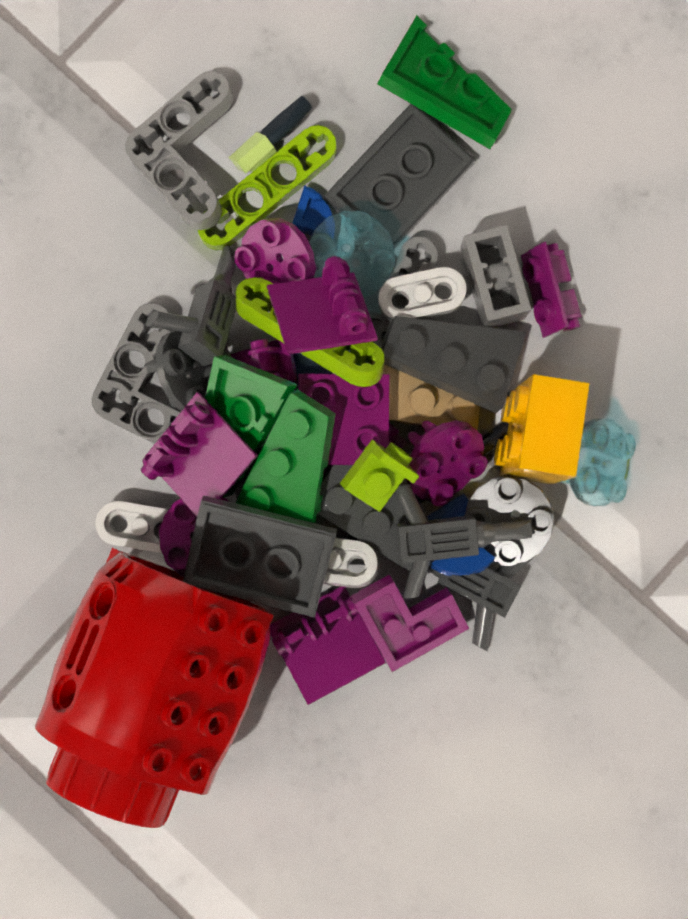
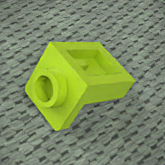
[340,439,419,512]

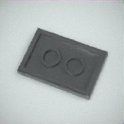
[324,104,476,257]
[183,495,337,617]

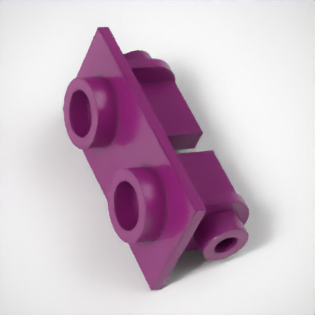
[520,242,582,338]

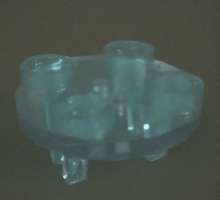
[309,211,395,297]
[560,418,636,506]

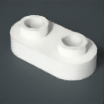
[378,267,466,321]
[95,501,168,553]
[324,538,379,588]

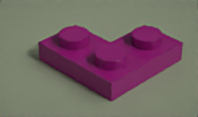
[350,575,469,672]

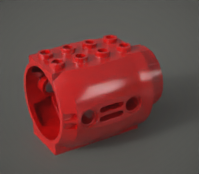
[35,548,274,828]

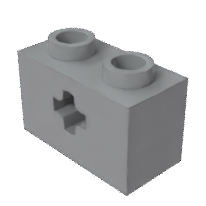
[460,224,531,328]

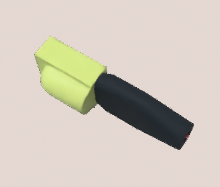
[228,96,312,173]

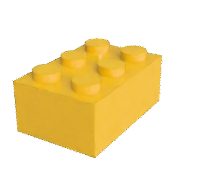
[494,374,590,485]

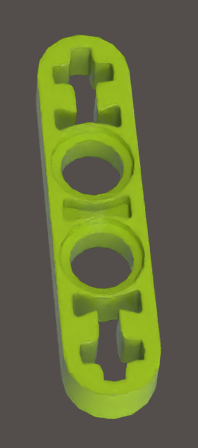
[198,125,337,251]
[236,277,385,387]

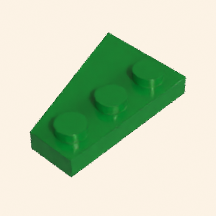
[377,15,512,149]
[205,355,298,498]
[235,389,336,523]

